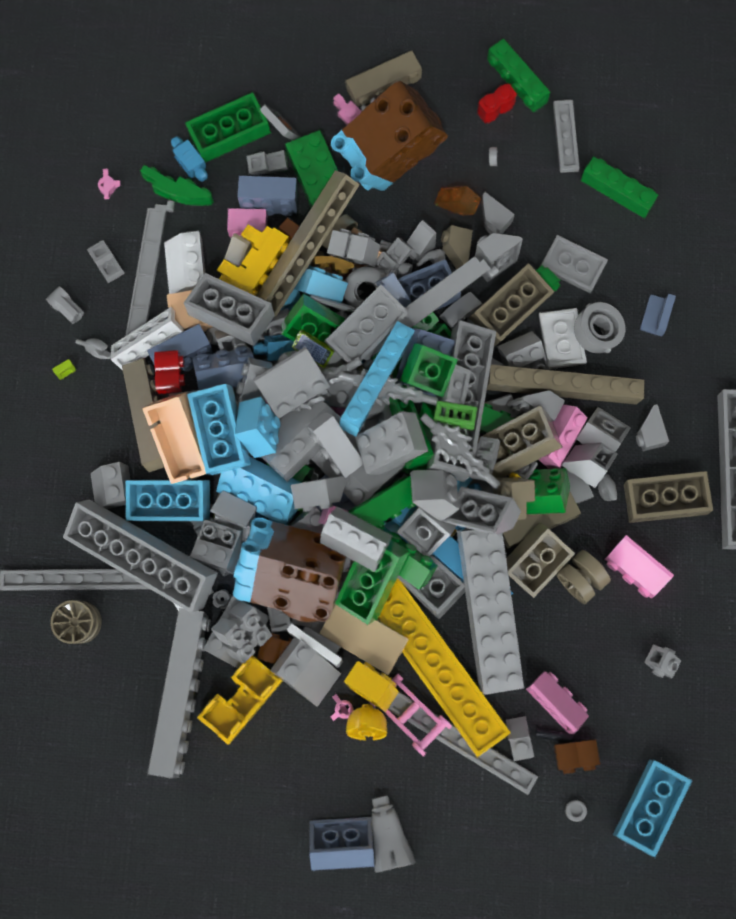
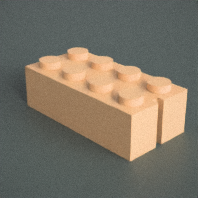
[142,392,206,484]

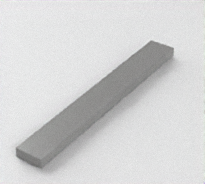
[0,569,149,591]
[388,692,538,795]

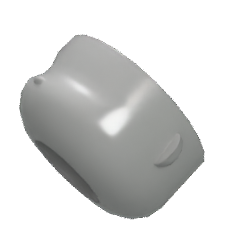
[344,266,386,308]
[574,302,625,354]

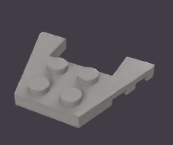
[320,367,368,432]

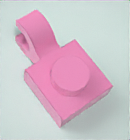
[333,94,362,125]

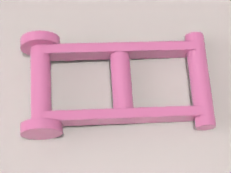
[369,673,452,756]

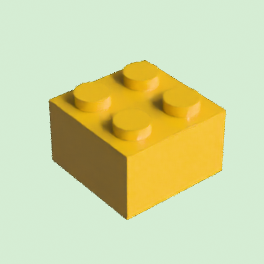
[344,661,399,713]

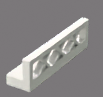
[111,307,184,370]

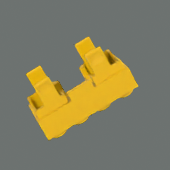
[217,224,289,296]
[197,655,283,745]

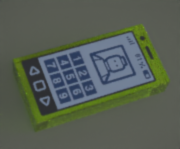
[291,330,335,368]

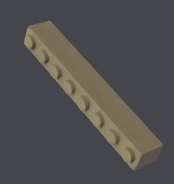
[256,171,359,316]
[487,365,644,405]

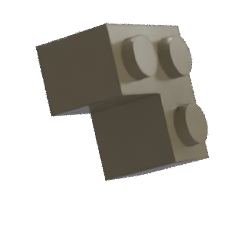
[493,477,535,520]

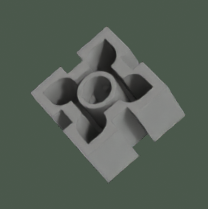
[211,601,272,663]

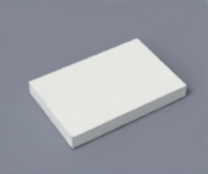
[538,308,587,369]
[287,623,343,668]

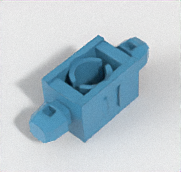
[171,136,208,182]
[253,335,297,361]

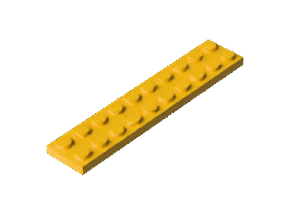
[378,578,511,758]

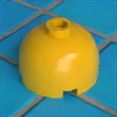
[346,704,387,740]

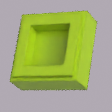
[52,359,76,379]

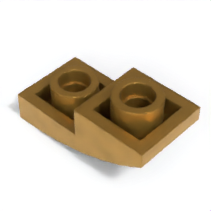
[312,256,354,274]

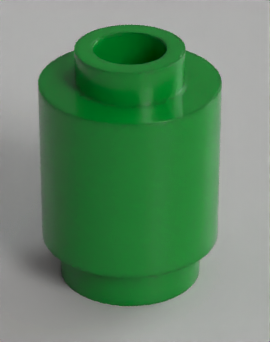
[536,265,561,292]

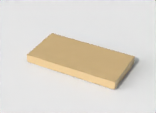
[319,605,409,675]

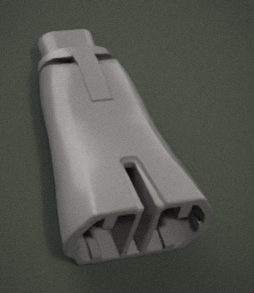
[372,796,416,873]

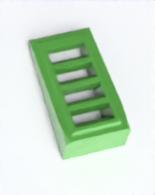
[434,401,477,430]

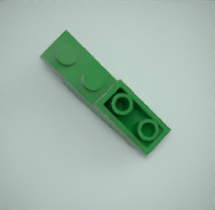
[140,165,214,206]

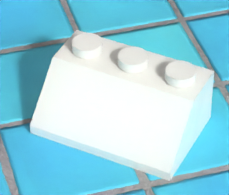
[164,231,205,294]

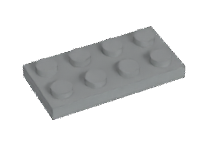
[325,285,409,364]

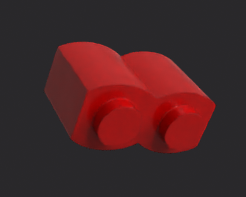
[477,84,517,123]
[154,350,185,394]

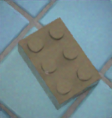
[506,522,575,598]

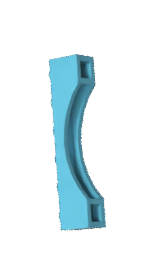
[339,321,415,436]

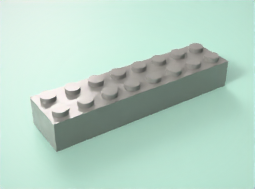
[426,320,496,482]
[718,389,736,549]
[63,500,218,613]
[457,528,524,695]
[148,608,211,778]

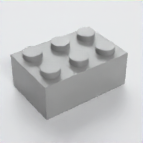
[355,411,428,475]

